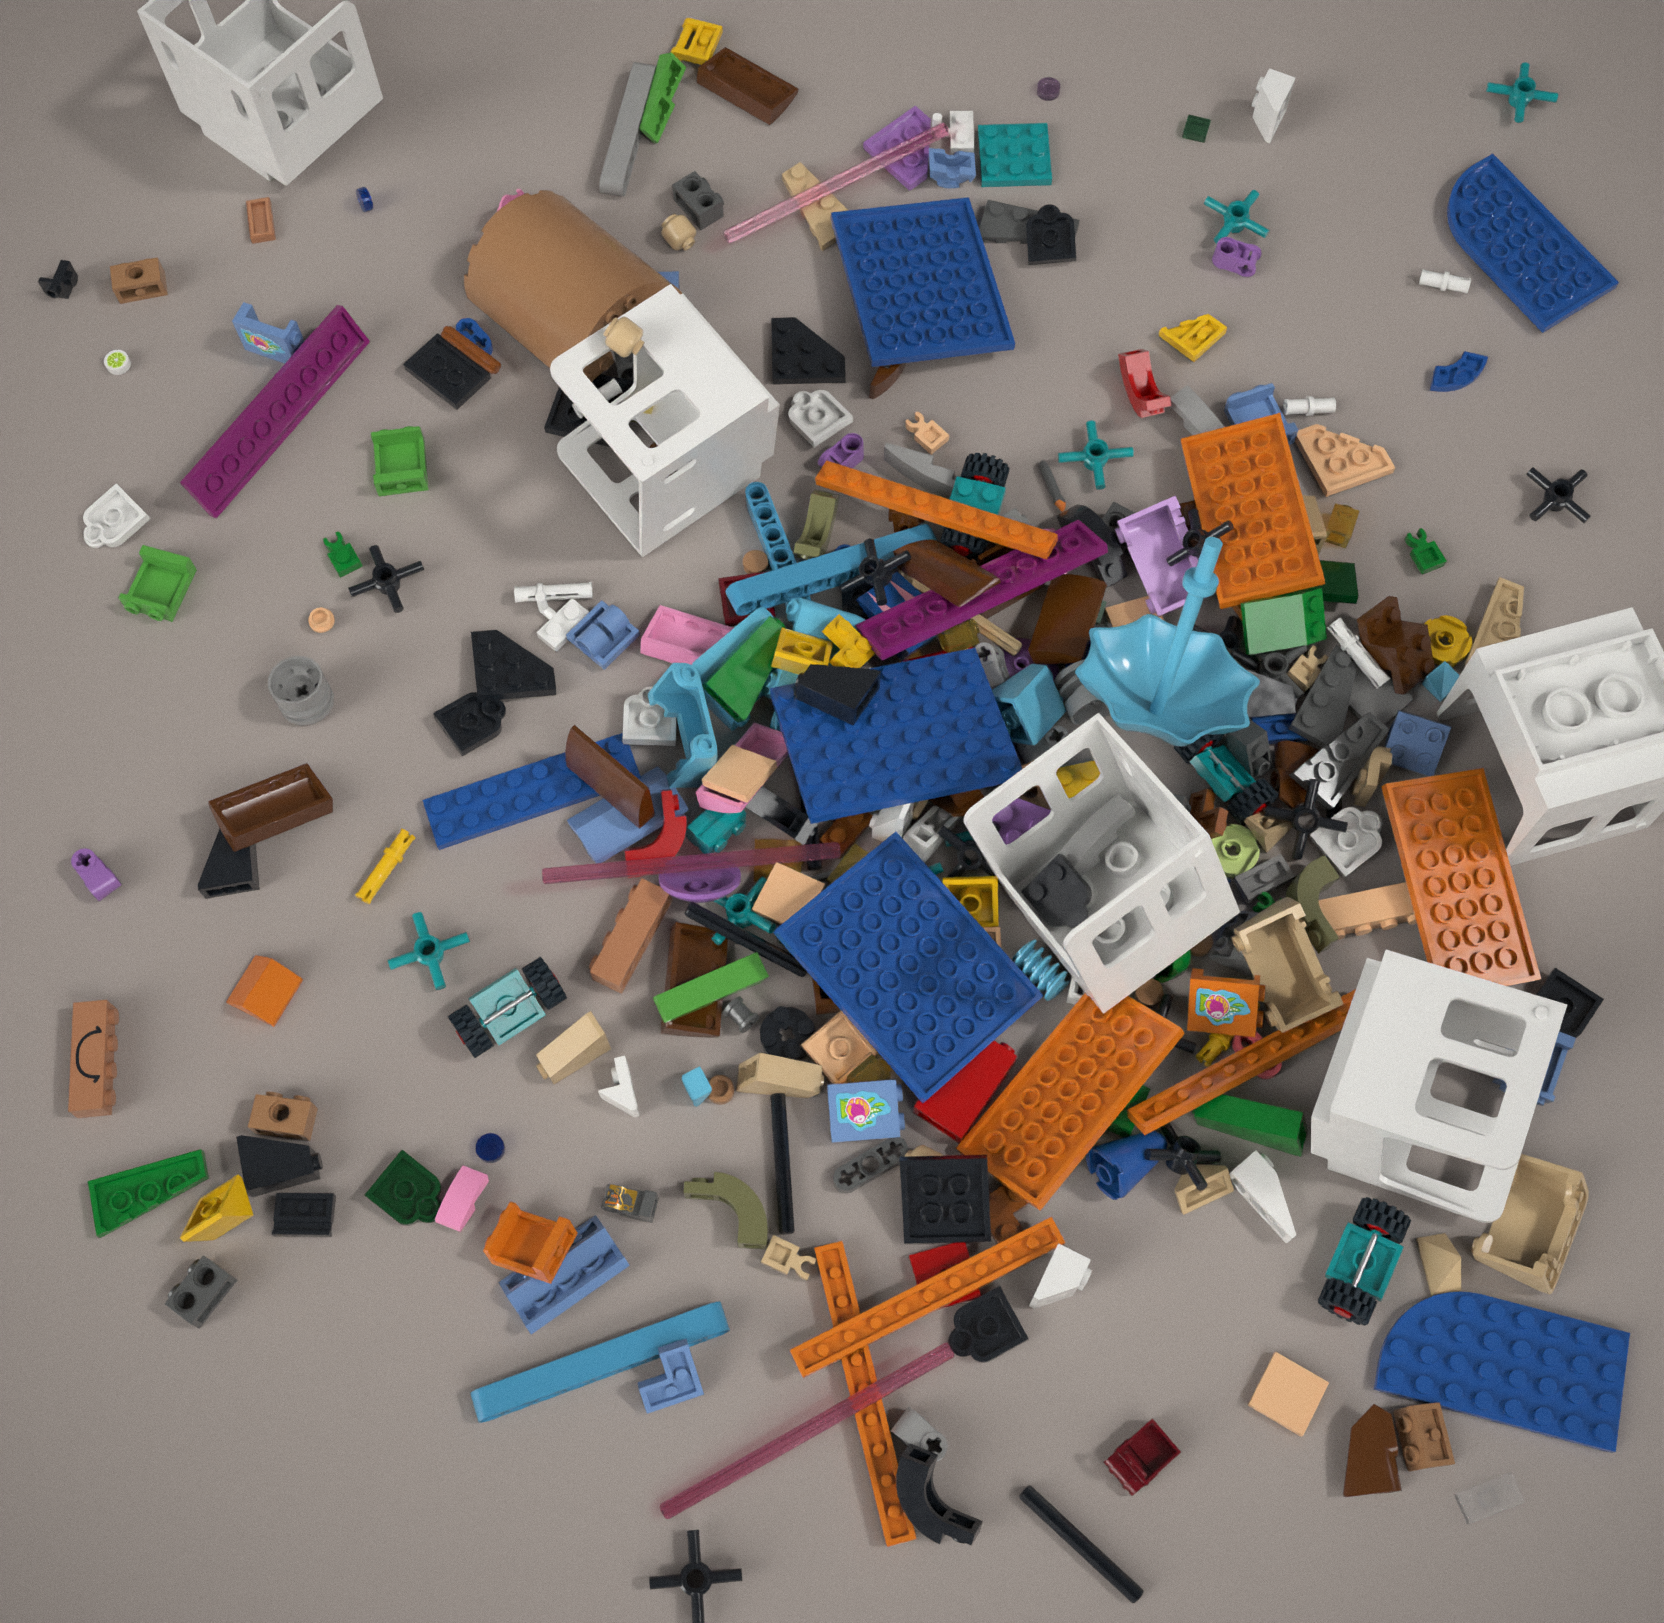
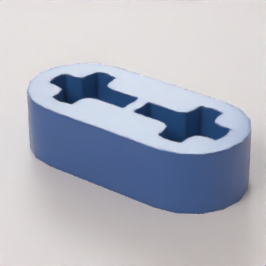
[456,318,493,355]

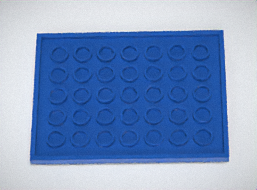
[830,197,1016,367]
[770,648,1022,824]
[773,832,1044,1103]

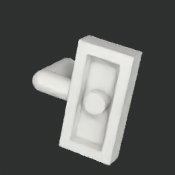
[932,111,974,154]
[535,592,589,652]

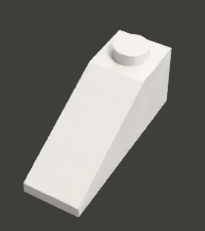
[869,803,913,842]
[903,805,963,863]
[1229,1150,1296,1244]

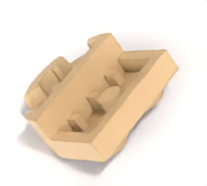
[1352,746,1392,807]

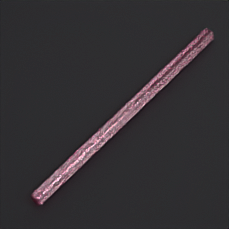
[723,122,949,244]
[542,842,841,884]
[660,1343,954,1519]

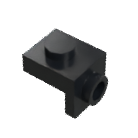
[38,260,78,299]

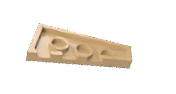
[782,162,849,251]
[1464,577,1524,666]

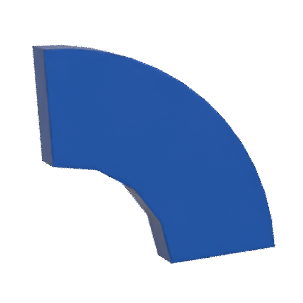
[1430,351,1488,392]

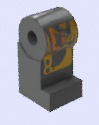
[601,1184,659,1223]

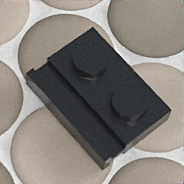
[272,1193,336,1237]

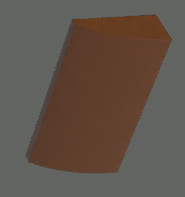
[697,47,799,125]
[893,540,1001,607]
[1028,574,1107,664]
[565,725,655,829]
[208,763,333,852]
[660,922,728,1038]

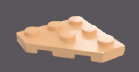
[1295,424,1395,497]

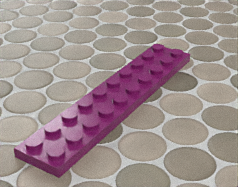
[180,305,370,519]
[855,520,1108,660]

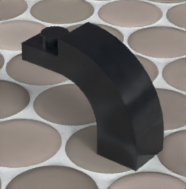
[1056,504,1128,588]
[746,786,819,845]
[896,1443,983,1546]

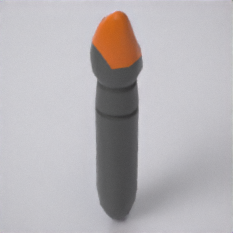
[1040,460,1066,512]

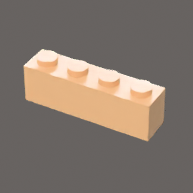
[1319,882,1417,940]

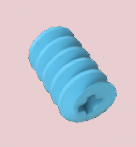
[1012,939,1071,1001]

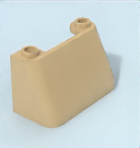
[1231,897,1343,1033]
[1471,1154,1589,1295]

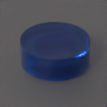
[356,187,373,212]
[476,1133,505,1163]

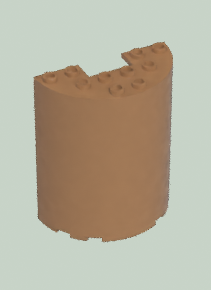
[464,190,682,382]

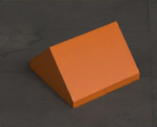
[226,955,303,1027]

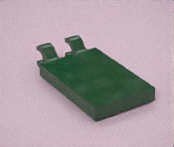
[1315,560,1359,604]

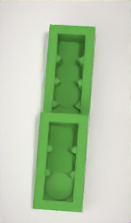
[639,52,686,144]
[653,952,769,1023]

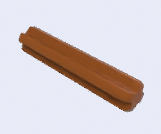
[441,326,501,374]

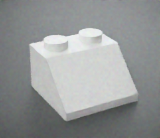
[1252,68,1295,143]
[1029,1243,1092,1309]

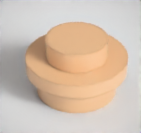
[308,607,335,633]

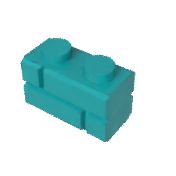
[686,809,747,857]

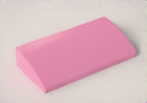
[640,605,733,665]
[696,723,788,813]

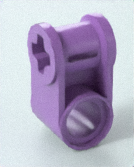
[1212,237,1262,277]
[818,433,864,469]
[71,848,122,902]

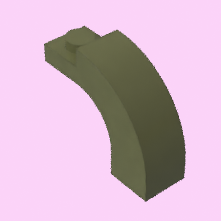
[794,489,840,560]
[1285,855,1340,954]
[683,1172,768,1250]

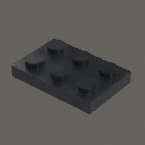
[403,333,491,410]

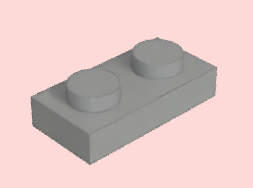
[1233,854,1295,903]

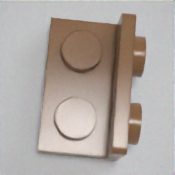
[1393,1402,1455,1472]

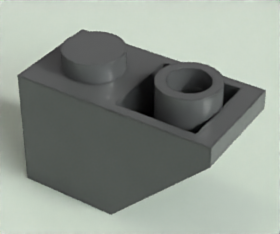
[1226,719,1273,780]

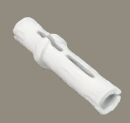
[514,582,593,603]
[1327,617,1390,689]

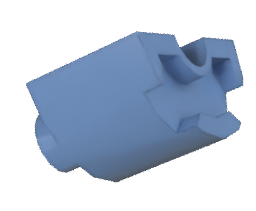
[928,148,976,188]

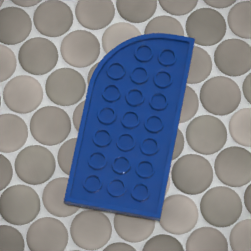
[1447,153,1619,333]
[1373,1292,1630,1453]

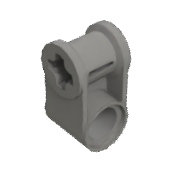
[975,642,1010,690]
[1016,725,1068,764]
[890,1407,948,1462]

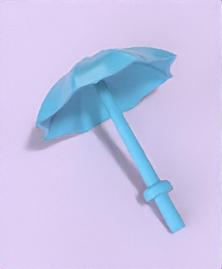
[1075,537,1260,747]

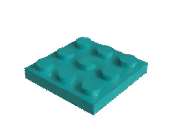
[978,123,1052,187]

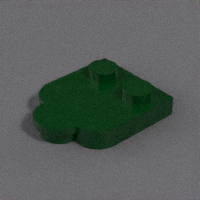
[364,1150,442,1226]

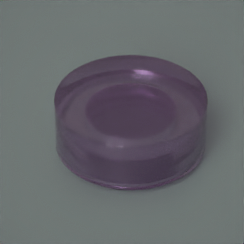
[1037,77,1060,101]

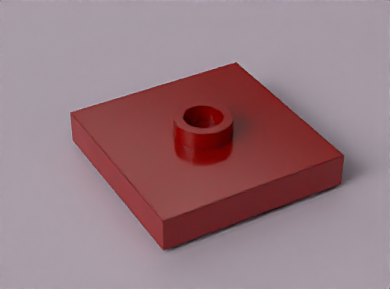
[909,1242,981,1311]

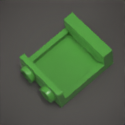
[371,426,429,496]
[118,545,197,622]

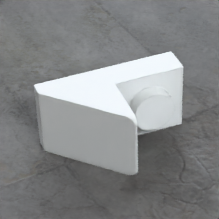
[598,1056,640,1117]

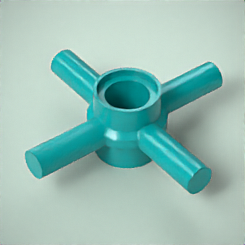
[1486,62,1558,123]
[1204,190,1270,244]
[1058,420,1134,490]
[711,877,776,945]
[388,912,470,990]

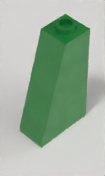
[702,616,786,723]
[1192,1094,1308,1157]

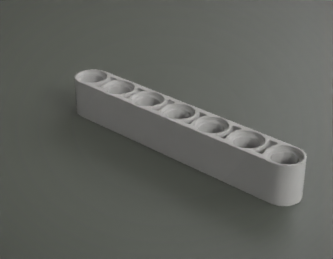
[599,62,657,197]

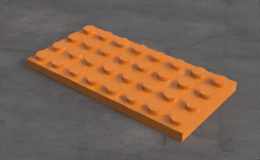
[1180,413,1325,609]
[1381,768,1541,986]
[956,993,1185,1211]

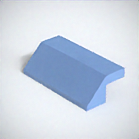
[567,766,689,865]
[498,1215,630,1334]

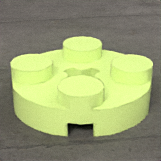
[1211,824,1260,879]

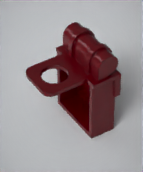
[1103,1418,1181,1496]

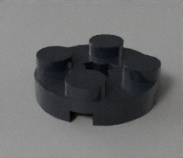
[760,1006,815,1060]

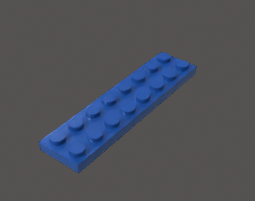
[423,733,641,850]

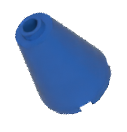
[1086,1131,1168,1200]

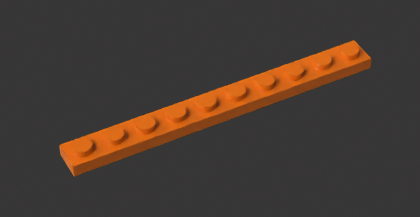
[815,460,1058,560]
[1128,989,1356,1135]
[790,1216,1066,1378]
[814,1241,917,1547]

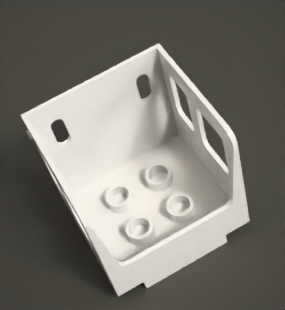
[137,0,383,186]
[550,284,780,557]
[1437,607,1664,866]
[963,713,1240,1014]
[1311,950,1567,1223]

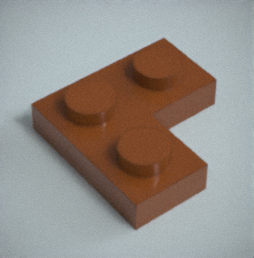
[1189,788,1228,839]
[819,812,873,859]
[989,1185,1030,1244]

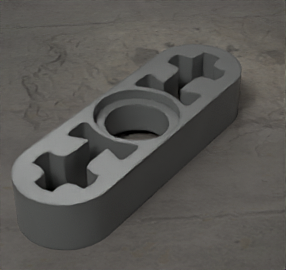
[833,1137,908,1193]

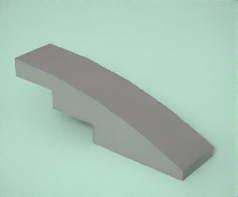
[1170,385,1224,435]
[884,443,955,499]
[1057,793,1137,876]

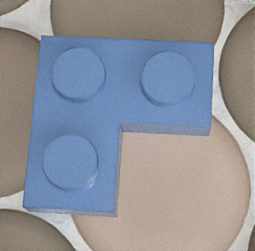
[638,1339,704,1414]

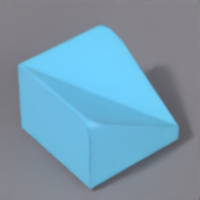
[1422,661,1460,702]
[681,1066,712,1107]

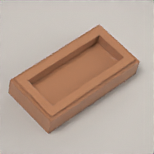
[246,197,276,244]

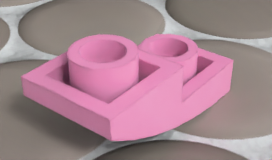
[435,1166,489,1232]

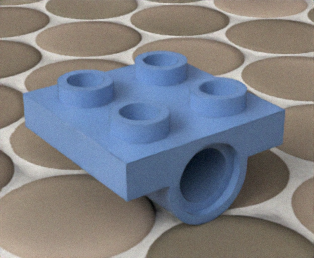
[566,600,640,670]
[1385,709,1451,776]

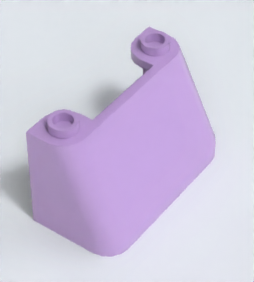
[1115,496,1216,617]

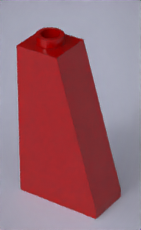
[913,1041,1017,1144]

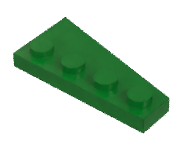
[88,1149,209,1238]

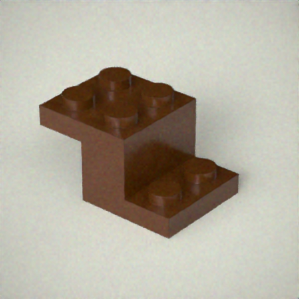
[1357,596,1435,695]

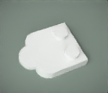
[788,390,853,448]
[83,483,151,548]
[622,687,676,746]
[1309,807,1383,878]

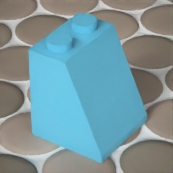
[992,664,1066,745]

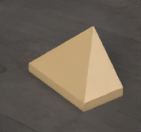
[1244,811,1293,853]
[1174,1164,1234,1215]
[1416,1233,1461,1297]

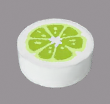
[104,350,131,375]

